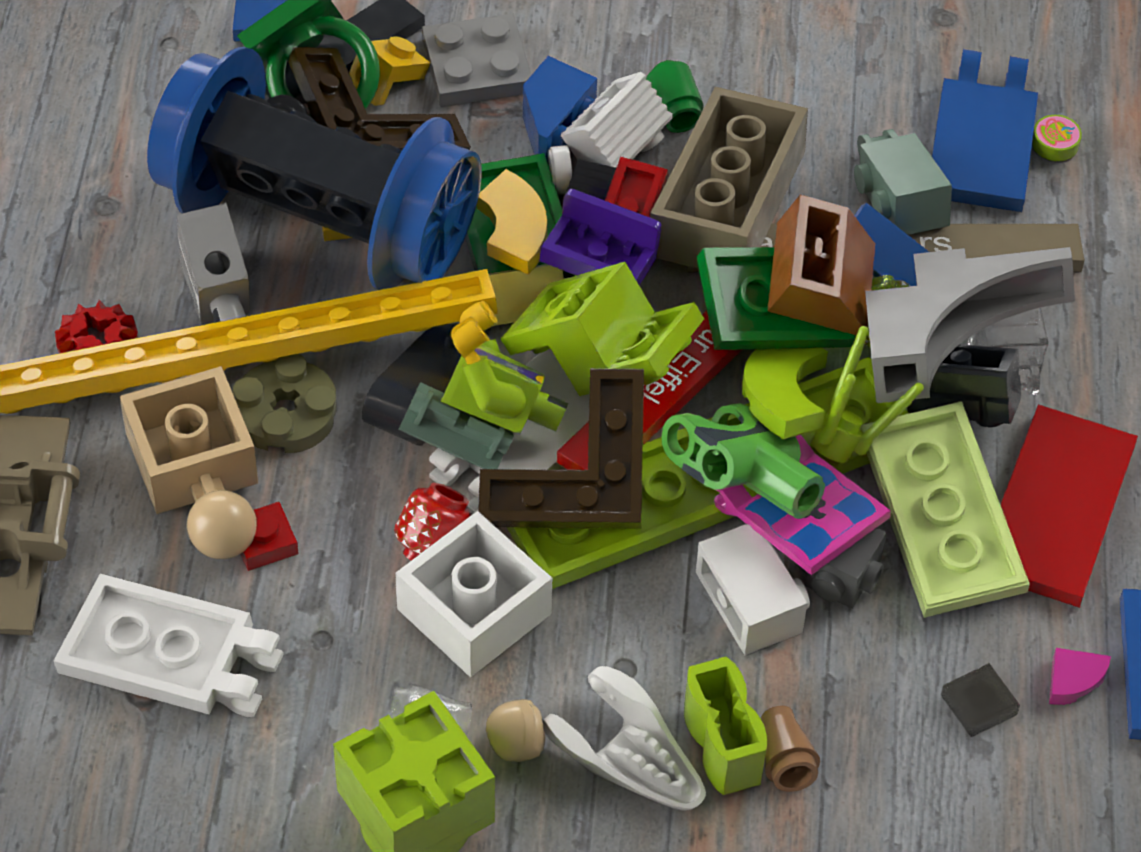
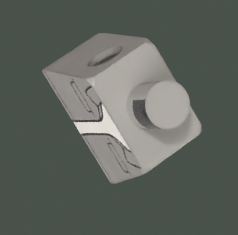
[177,203,250,324]

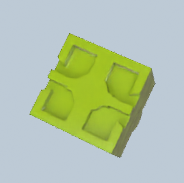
[333,690,495,852]

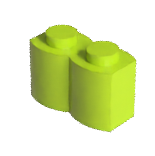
[684,656,767,795]

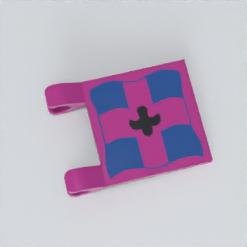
[714,435,891,575]

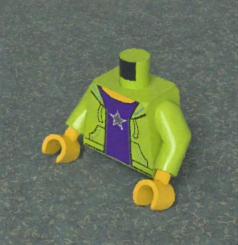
[441,301,569,434]

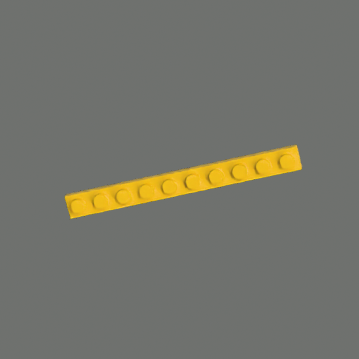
[0,269,498,414]

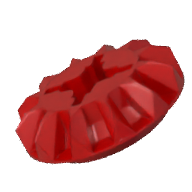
[55,300,138,354]

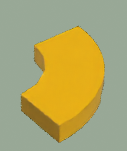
[477,169,547,275]

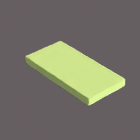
[861,401,1030,618]

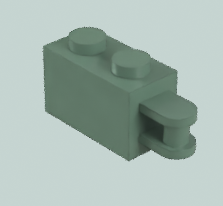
[854,129,952,235]

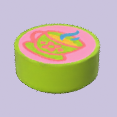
[1032,115,1082,161]

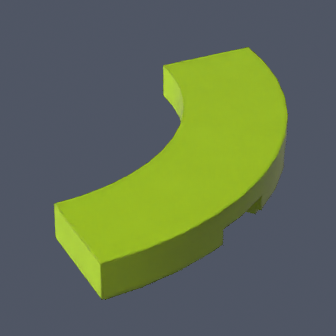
[742,348,828,439]

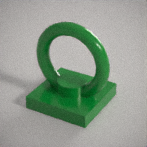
[237,0,380,110]

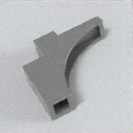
[865,247,1075,403]

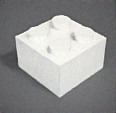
[395,511,553,677]

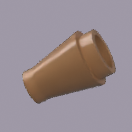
[761,706,820,792]

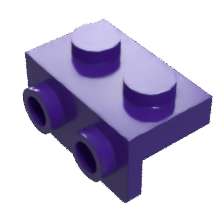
[539,189,662,286]

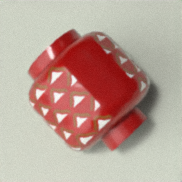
[394,483,472,561]

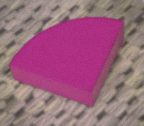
[1049,648,1111,705]

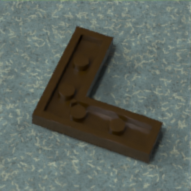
[288,47,471,151]
[478,368,644,529]

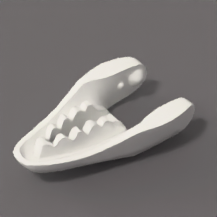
[542,666,706,811]

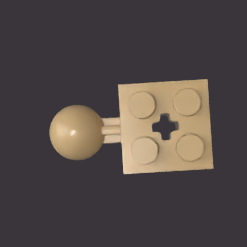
[120,366,258,559]

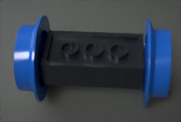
[147,47,482,290]

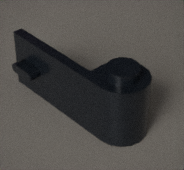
[362,323,461,446]

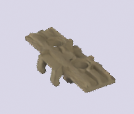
[0,415,80,635]

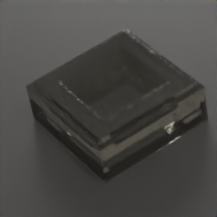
[941,663,1020,737]

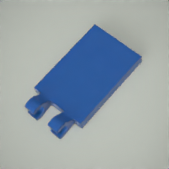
[932,49,1038,212]

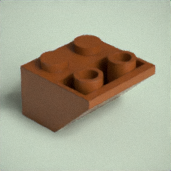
[768,194,875,335]

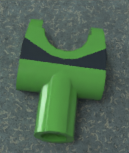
[661,403,825,519]

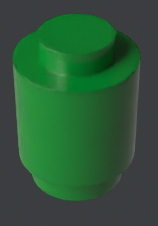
[646,60,704,133]

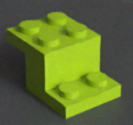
[501,262,704,396]

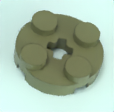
[233,354,337,453]

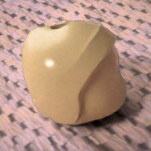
[486,699,545,762]

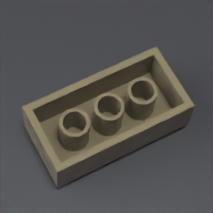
[650,86,808,269]

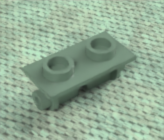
[398,382,514,469]

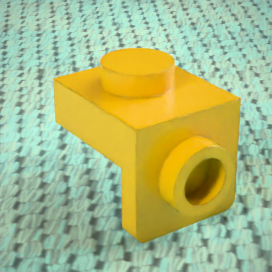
[349,36,431,106]

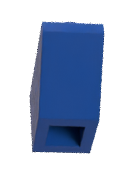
[523,56,597,163]

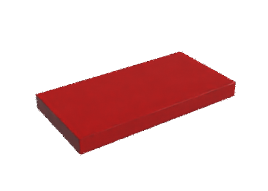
[1001,404,1138,608]

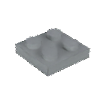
[422,13,531,107]

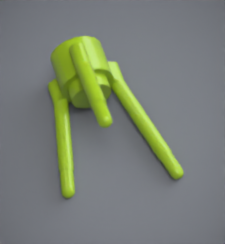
[811,326,924,463]

